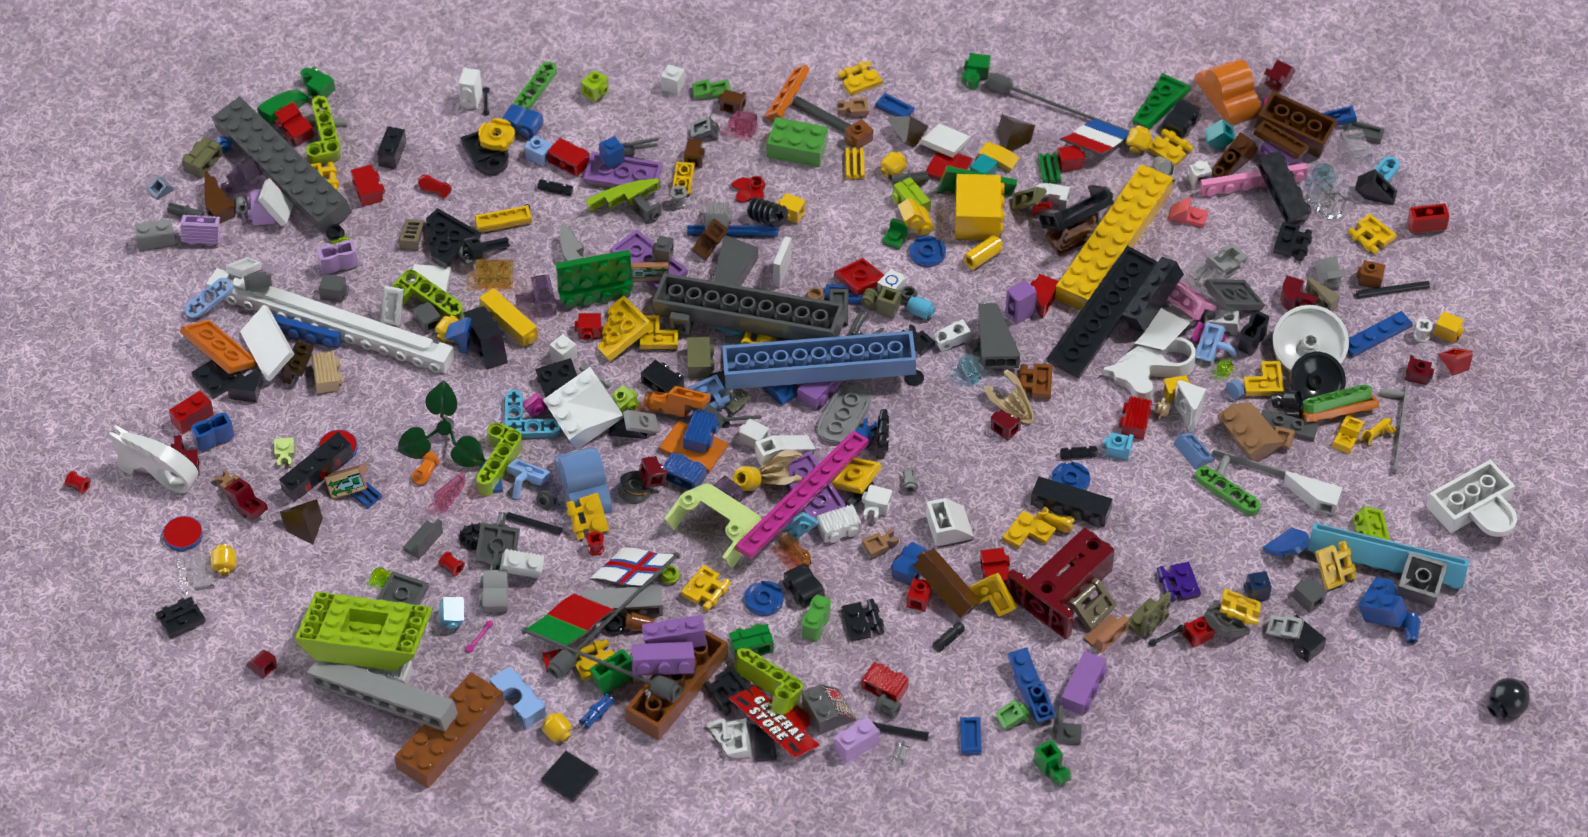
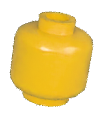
[1126,126,1152,154]
[880,151,907,178]
[435,315,459,343]
[733,466,762,491]
[210,544,237,575]
[542,712,572,743]

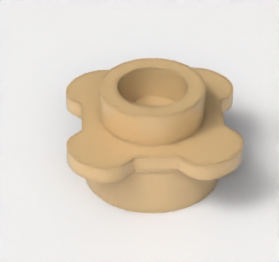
[1155,397,1170,420]

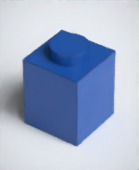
[599,136,625,169]

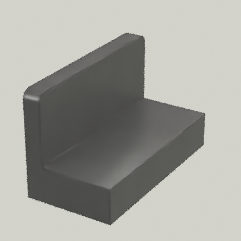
[403,519,443,559]

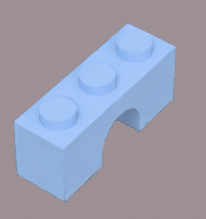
[489,667,546,729]

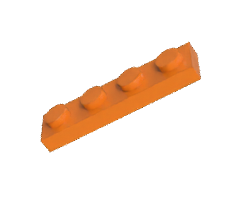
[764,64,810,121]
[1301,394,1379,423]

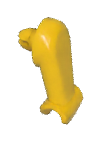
[1360,418,1396,446]
[1036,507,1074,533]

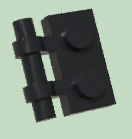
[1273,222,1312,261]
[877,409,889,459]
[155,596,206,639]
[841,598,884,641]
[703,667,754,715]

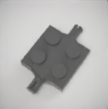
[475,512,520,570]

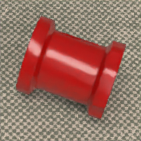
[1032,200,1051,217]
[65,470,91,494]
[586,531,605,556]
[438,551,465,577]

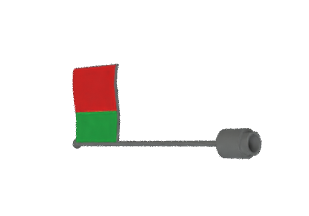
[521,593,682,701]

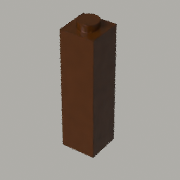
[913,548,981,619]

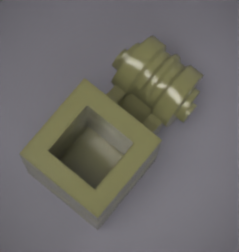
[860,286,901,319]

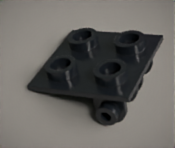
[535,358,577,398]

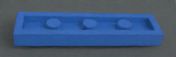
[1347,311,1413,358]
[272,314,341,349]

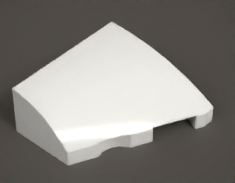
[707,718,752,758]

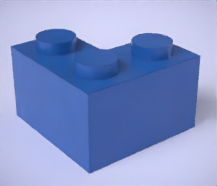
[1358,577,1408,627]

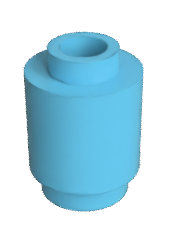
[907,296,936,320]

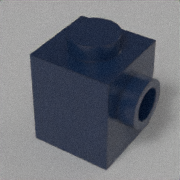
[1243,571,1272,601]

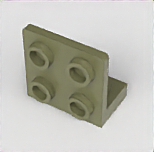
[1128,591,1171,639]

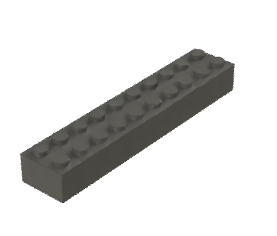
[211,96,352,234]
[652,273,845,340]

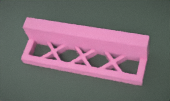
[1167,280,1217,320]

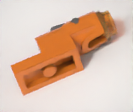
[643,386,711,420]

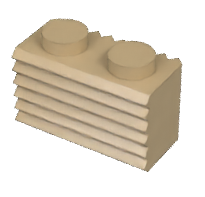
[311,351,343,394]

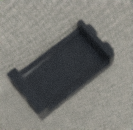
[1037,185,1114,231]

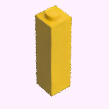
[479,288,538,347]

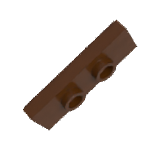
[1253,120,1309,160]

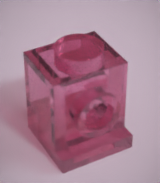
[729,111,758,138]

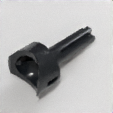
[458,237,510,264]

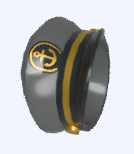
[618,470,653,503]

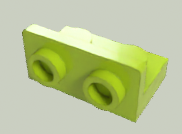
[1353,506,1390,541]

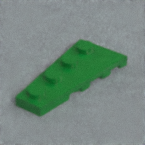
[1133,73,1191,129]
[937,166,1017,196]

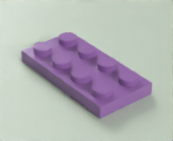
[583,152,663,195]
[610,229,688,291]
[786,451,846,519]

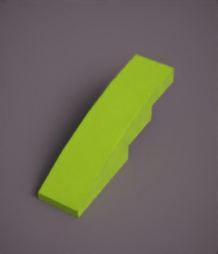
[585,178,661,212]

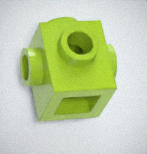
[581,70,609,102]
[611,385,641,413]

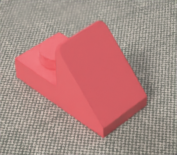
[1168,197,1208,228]

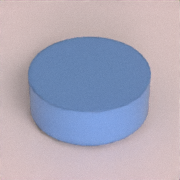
[1226,380,1244,400]

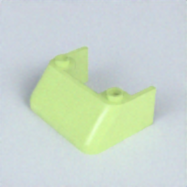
[664,483,762,568]

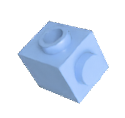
[524,136,553,167]

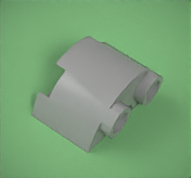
[1205,244,1248,278]

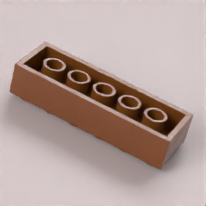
[625,630,728,740]
[394,672,504,788]

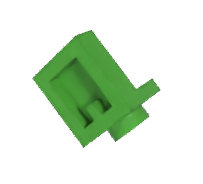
[995,699,1031,731]

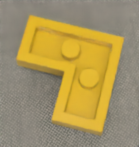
[640,315,678,349]
[1243,361,1284,396]
[1002,510,1057,549]
[968,573,1017,617]

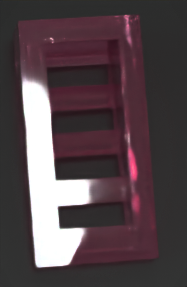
[434,472,466,513]

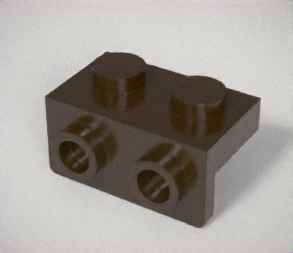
[281,341,314,384]

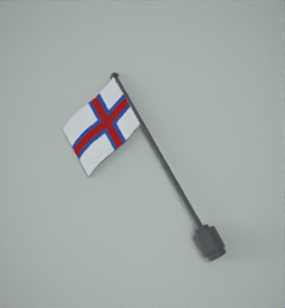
[547,548,680,678]

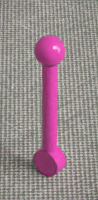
[466,620,493,653]

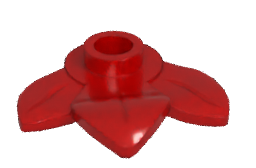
[731,176,765,203]

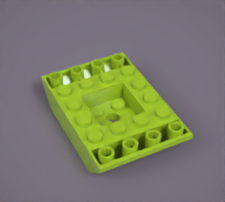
[295,591,433,671]

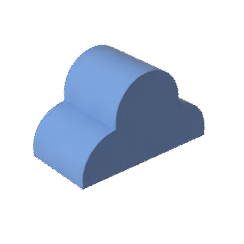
[554,447,612,520]

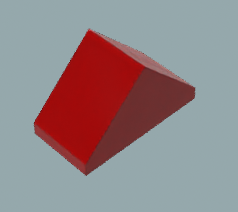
[1439,348,1473,376]

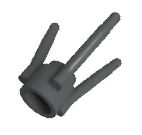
[621,137,659,158]
[846,311,884,336]

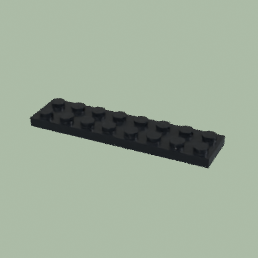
[1047,245,1158,379]

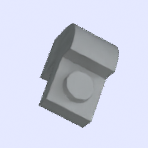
[1314,256,1346,288]

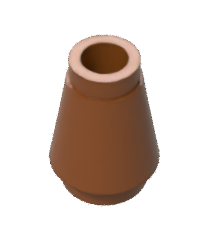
[625,612,654,632]

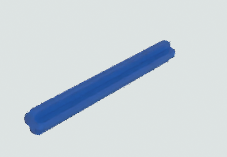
[687,225,778,237]

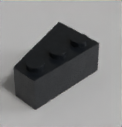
[463,306,508,370]

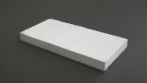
[240,305,294,381]

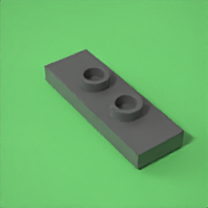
[1261,410,1319,442]

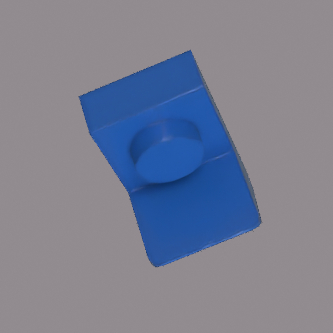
[445,317,471,354]

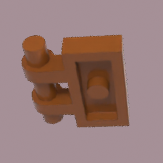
[1018,363,1053,399]

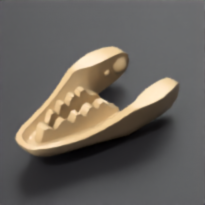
[985,369,1034,424]
[758,450,802,485]

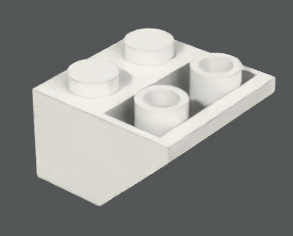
[926,498,974,546]

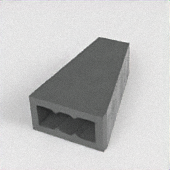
[714,235,758,286]
[978,303,1020,369]

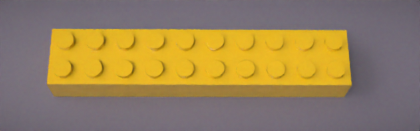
[1055,164,1174,310]

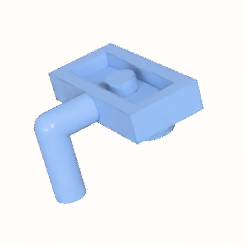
[1195,322,1237,363]
[506,458,550,499]

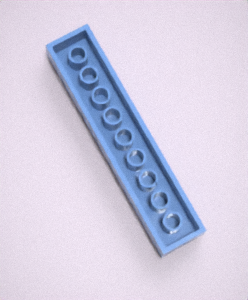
[722,331,916,390]

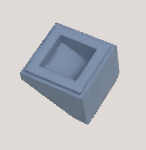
[147,175,175,200]

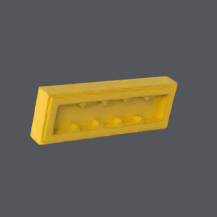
[474,205,532,233]

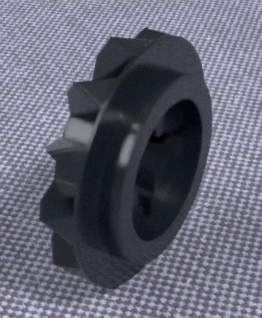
[459,522,481,550]

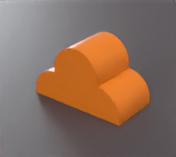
[1194,59,1261,126]

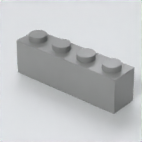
[582,585,663,620]

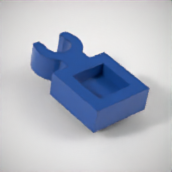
[855,418,877,450]

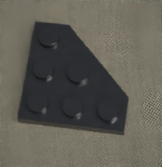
[426,208,481,269]

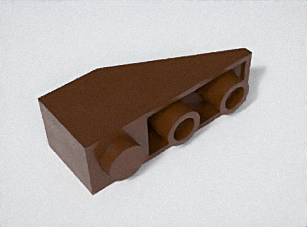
[1211,132,1259,178]
[204,171,236,224]

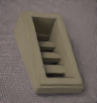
[399,219,425,251]
[1305,277,1340,312]

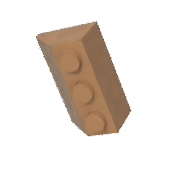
[1217,402,1285,462]

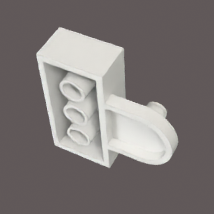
[1426,459,1517,537]

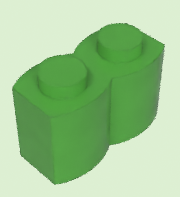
[802,594,831,642]

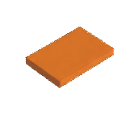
[659,420,728,473]

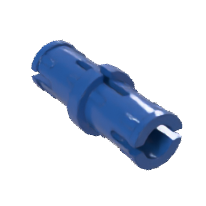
[579,694,615,729]

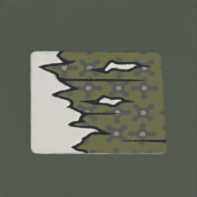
[720,388,751,413]

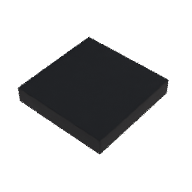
[541,750,599,803]

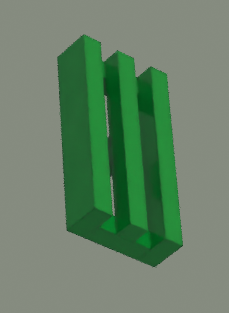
[1038,152,1061,184]

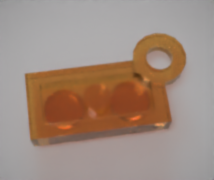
[780,531,812,567]

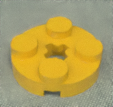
[478,118,515,151]

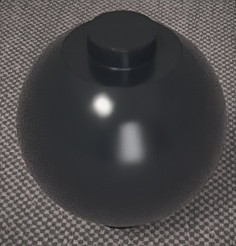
[1487,678,1530,718]

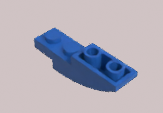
[1007,647,1055,724]

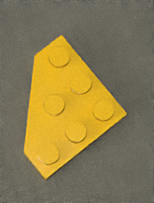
[598,296,654,361]

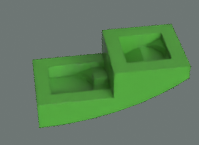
[692,79,731,100]

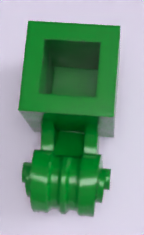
[962,53,991,90]
[300,67,335,98]
[1033,739,1071,786]

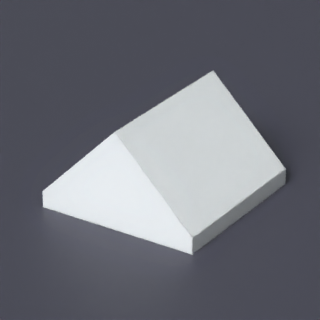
[1174,380,1206,432]

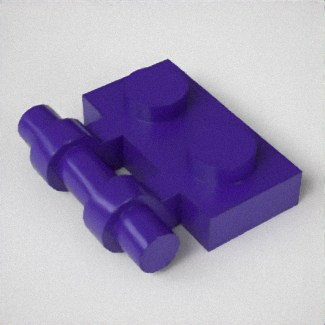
[1157,561,1201,602]

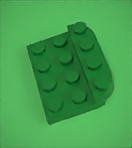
[555,250,633,309]

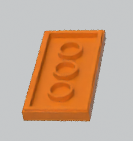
[180,320,257,374]

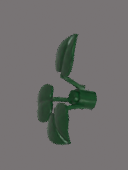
[398,380,485,467]

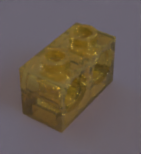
[475,259,514,288]

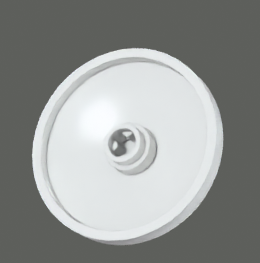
[1272,305,1349,372]

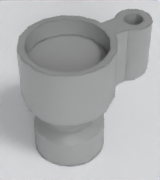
[1152,156,1177,185]

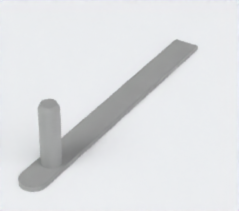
[1379,382,1408,475]
[1212,449,1286,478]

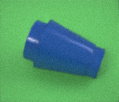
[1402,612,1421,643]

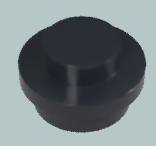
[326,224,345,242]
[605,615,624,635]

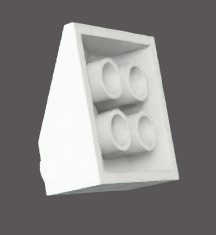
[543,367,624,449]

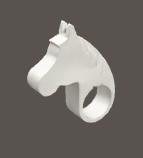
[1104,337,1195,400]
[108,425,198,493]

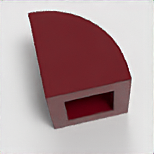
[246,649,277,679]

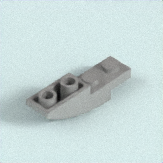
[560,224,584,261]

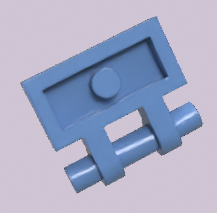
[687,374,731,412]

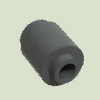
[244,272,272,292]

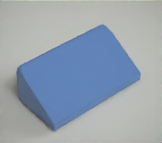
[1174,433,1215,470]

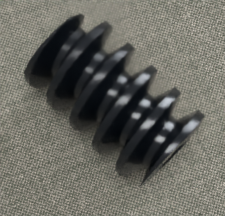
[747,197,788,227]

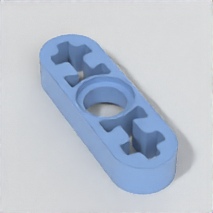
[185,278,234,318]

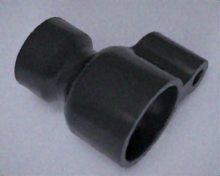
[1271,390,1303,418]

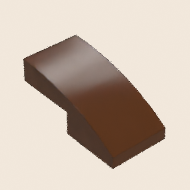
[691,219,729,261]

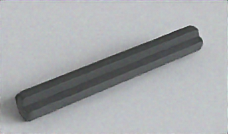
[793,96,851,133]

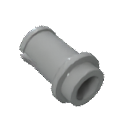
[233,193,248,214]
[902,468,918,494]

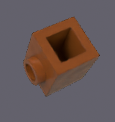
[845,119,873,150]
[1356,260,1386,288]

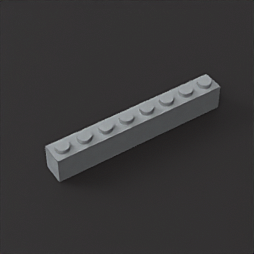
[307,660,458,732]

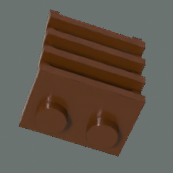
[1045,215,1097,256]

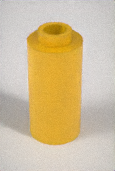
[963,235,1003,270]

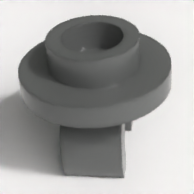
[536,490,558,510]

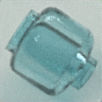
[1311,163,1337,190]
[957,354,985,384]

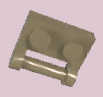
[1068,578,1117,630]

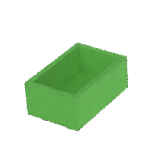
[767,117,828,167]

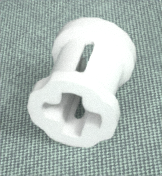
[1413,319,1432,343]

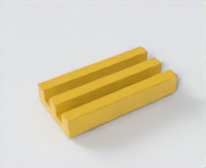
[845,148,864,179]

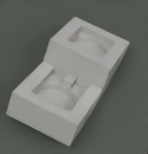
[1266,615,1304,639]

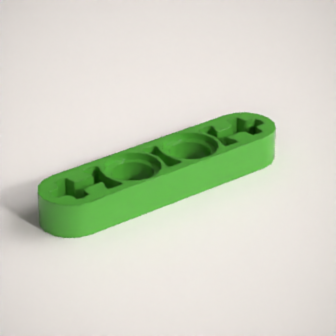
[514,61,557,110]
[1303,385,1372,414]
[1196,466,1260,516]

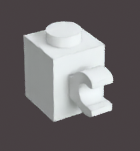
[862,485,892,522]

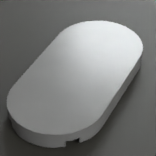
[817,384,871,445]

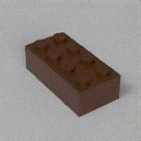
[1254,91,1338,158]

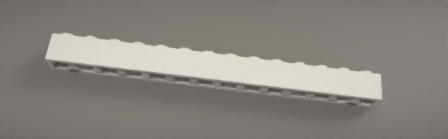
[206,268,455,374]

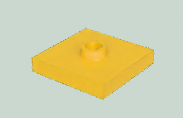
[831,458,882,494]

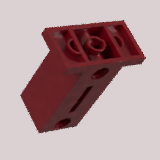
[1006,527,1115,640]

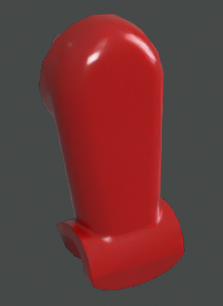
[418,174,452,198]

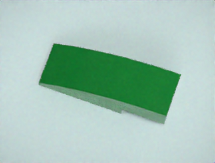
[257,89,310,125]

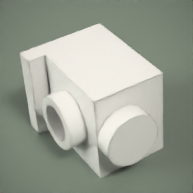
[1187,161,1212,190]

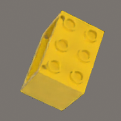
[955,174,1004,240]

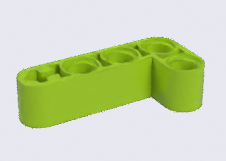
[306,96,341,165]
[391,269,464,320]
[476,423,522,496]
[733,648,804,715]

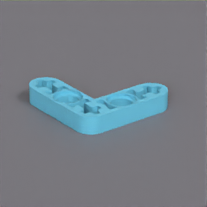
[505,390,561,438]

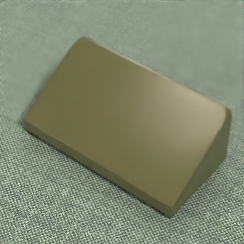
[1012,187,1047,211]

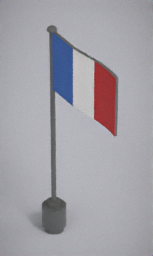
[986,73,1130,155]

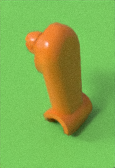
[412,452,440,485]

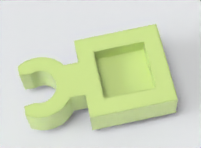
[274,437,295,469]

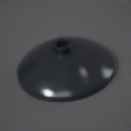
[1290,351,1346,401]

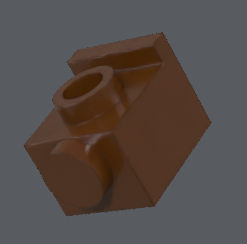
[718,89,746,116]
[684,139,705,168]

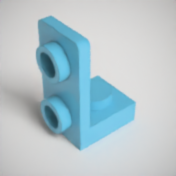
[781,513,819,539]

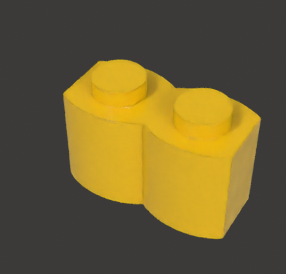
[898,198,935,236]

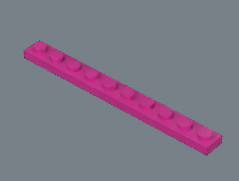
[735,431,869,559]

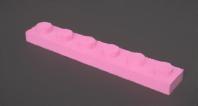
[1199,163,1308,197]

